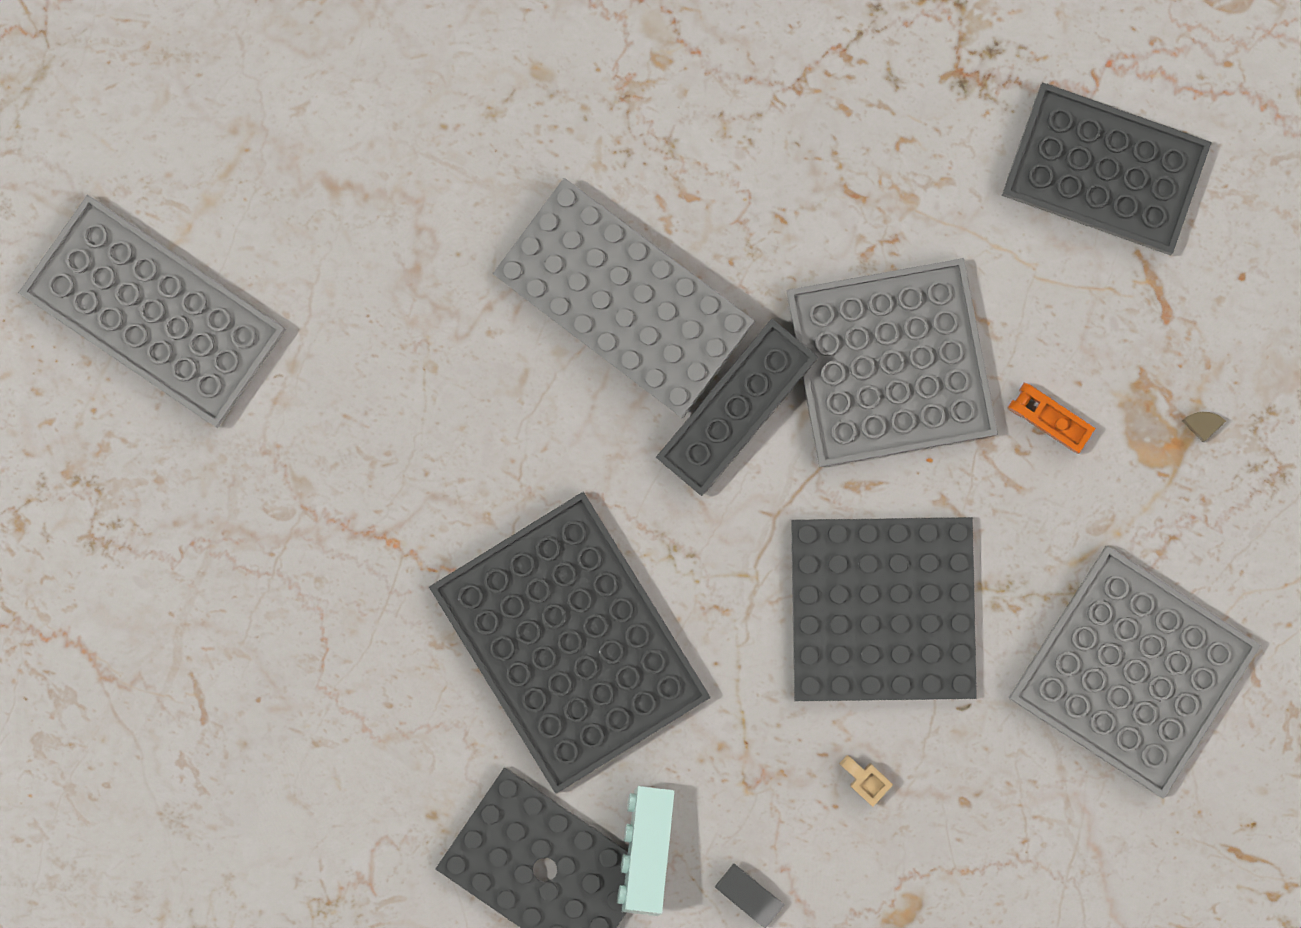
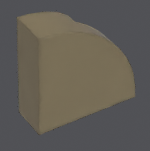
[1182,412,1226,442]

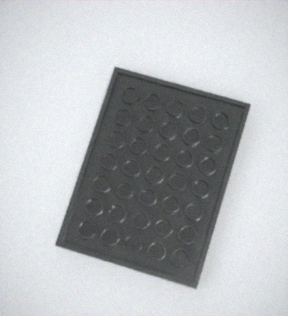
[429,492,711,794]

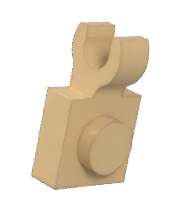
[839,755,893,807]

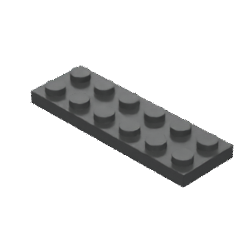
[656,319,819,497]

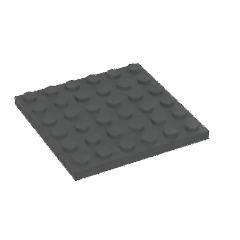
[791,517,977,701]

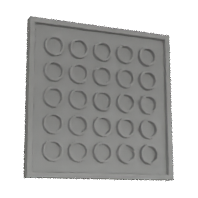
[786,258,998,468]
[1009,546,1261,798]

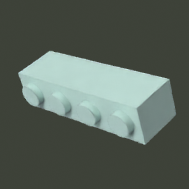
[617,786,675,916]

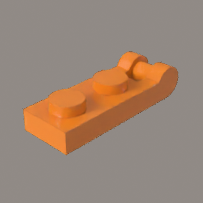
[1007,382,1096,454]

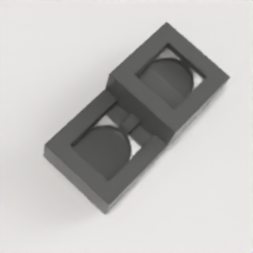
[715,863,784,928]

